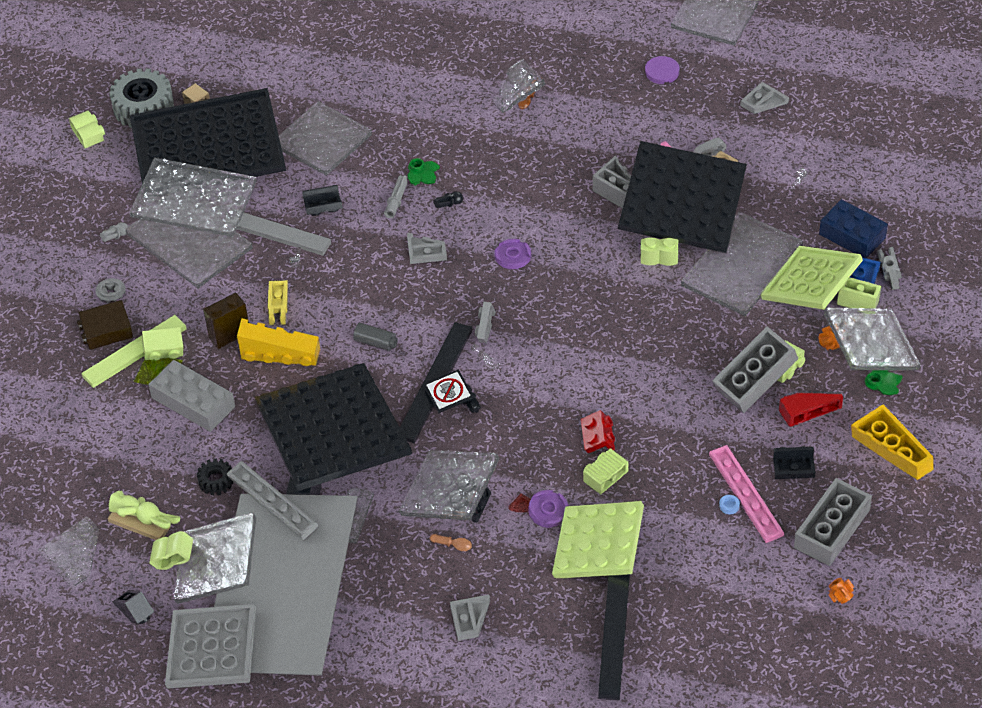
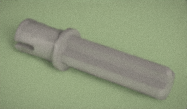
[384,175,408,218]

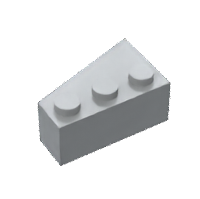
[593,155,631,209]

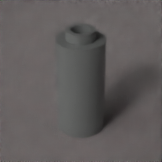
[353,322,398,351]

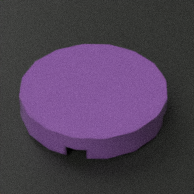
[645,56,680,84]
[495,239,531,269]
[528,490,568,528]

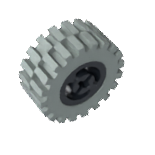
[110,69,174,128]

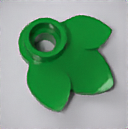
[408,158,440,186]
[865,364,903,395]

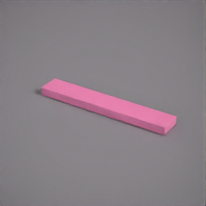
[709,445,784,543]

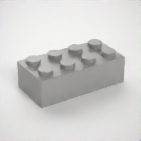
[712,326,798,413]
[148,360,235,432]
[794,478,872,566]

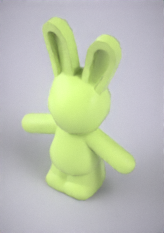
[109,490,180,529]

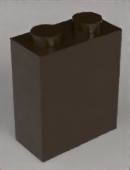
[203,292,249,349]
[77,300,134,350]

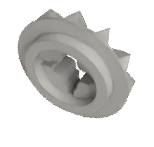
[96,278,126,303]

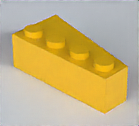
[237,319,320,366]
[851,404,933,480]

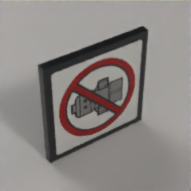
[423,369,474,414]

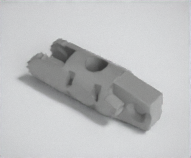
[877,247,902,290]

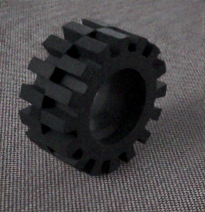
[197,458,234,496]

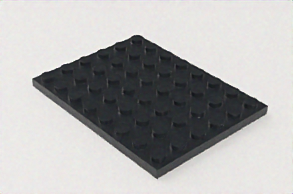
[130,88,286,199]
[255,363,412,491]

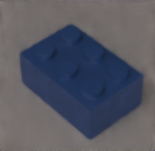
[819,199,888,258]

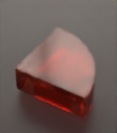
[509,494,531,512]

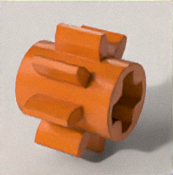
[819,326,843,350]
[828,578,854,604]

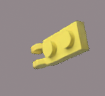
[268,280,288,325]

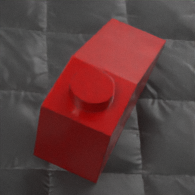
[779,393,843,427]

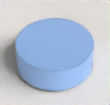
[719,495,740,514]

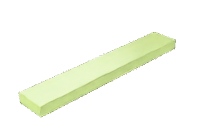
[82,315,186,388]

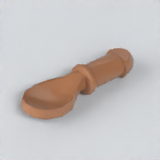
[430,534,472,551]

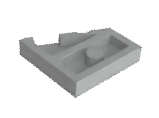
[740,82,789,114]
[407,233,447,264]
[475,302,496,343]
[450,595,490,641]

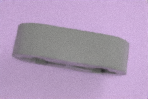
[694,137,726,156]

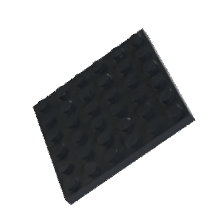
[618,141,747,253]

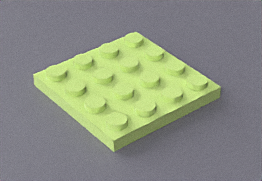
[760,246,863,310]
[552,501,644,578]

